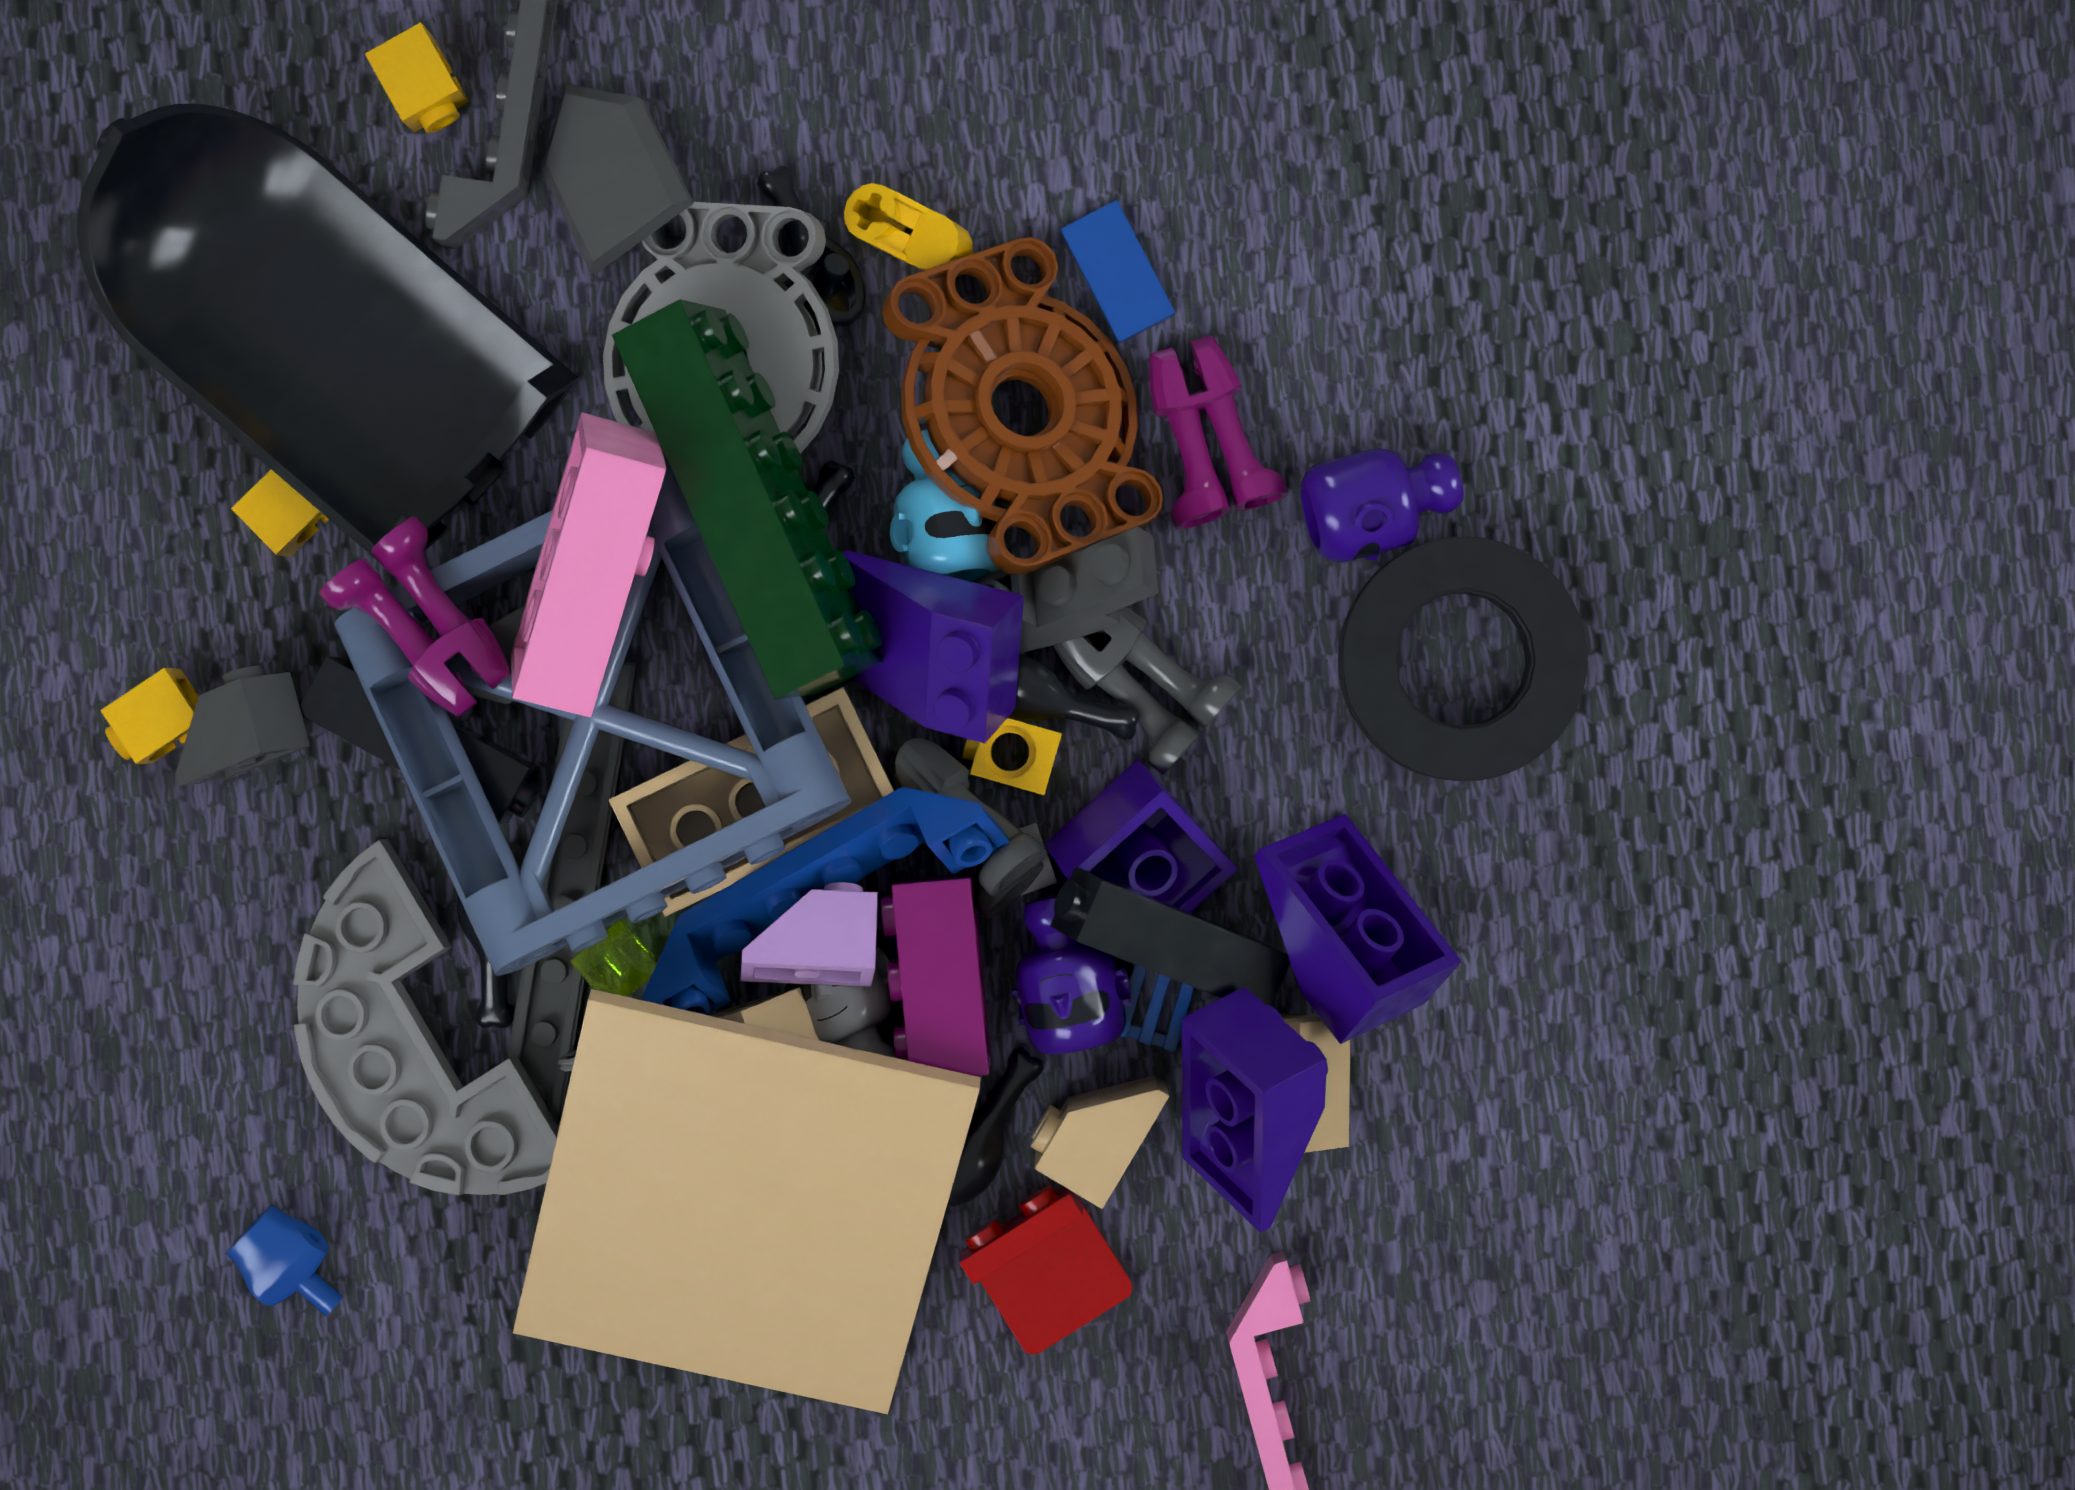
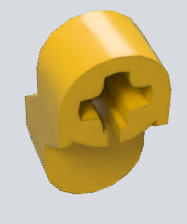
[844,183,973,271]

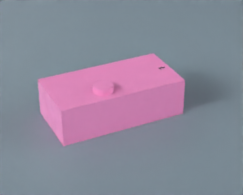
[510,412,666,718]

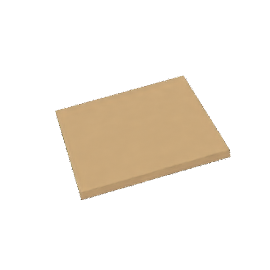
[513,989,981,1414]

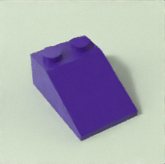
[843,550,1024,743]
[1254,814,1462,1044]
[1182,987,1328,1233]

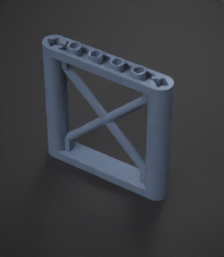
[334,456,851,976]

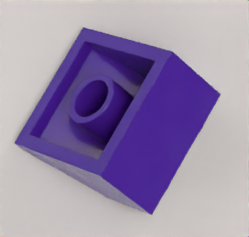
[1044,759,1238,913]

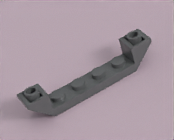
[426,0,558,249]

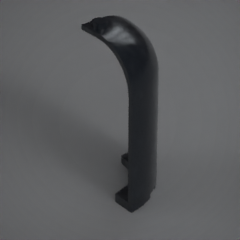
[77,103,578,561]

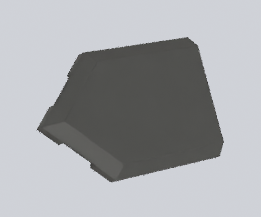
[541,83,694,274]

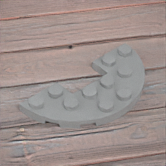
[293,839,559,1195]

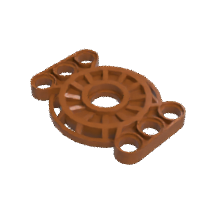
[882,237,1163,575]

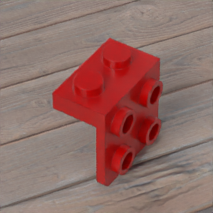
[959,1185,1132,1355]

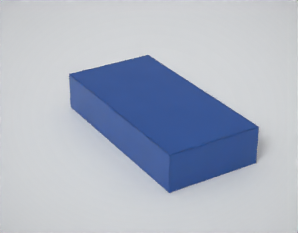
[1060,200,1175,344]

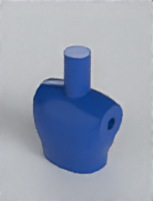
[225,1204,343,1316]

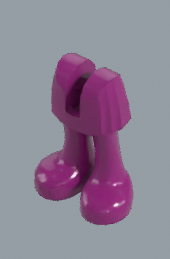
[1149,335,1289,530]
[319,516,511,717]

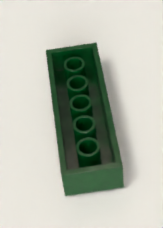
[612,299,884,699]

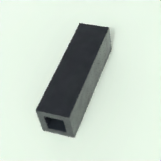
[299,656,540,824]
[1050,866,1291,1006]

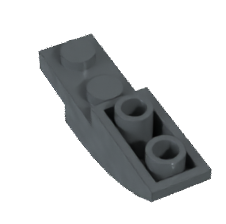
[971,526,1159,653]

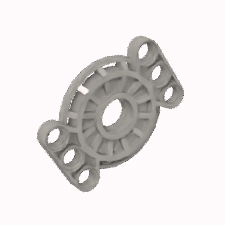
[603,202,839,456]

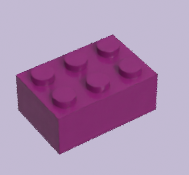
[881,872,992,1076]

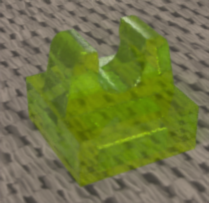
[570,919,658,997]

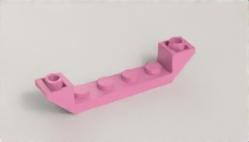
[1226,1251,1310,1490]

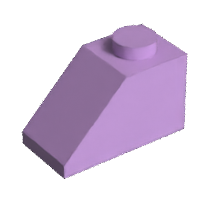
[740,882,878,987]

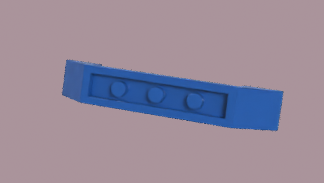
[642,787,1010,1015]

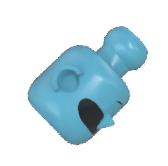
[890,430,999,582]

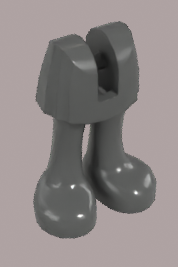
[1053,607,1242,775]
[893,738,1047,918]

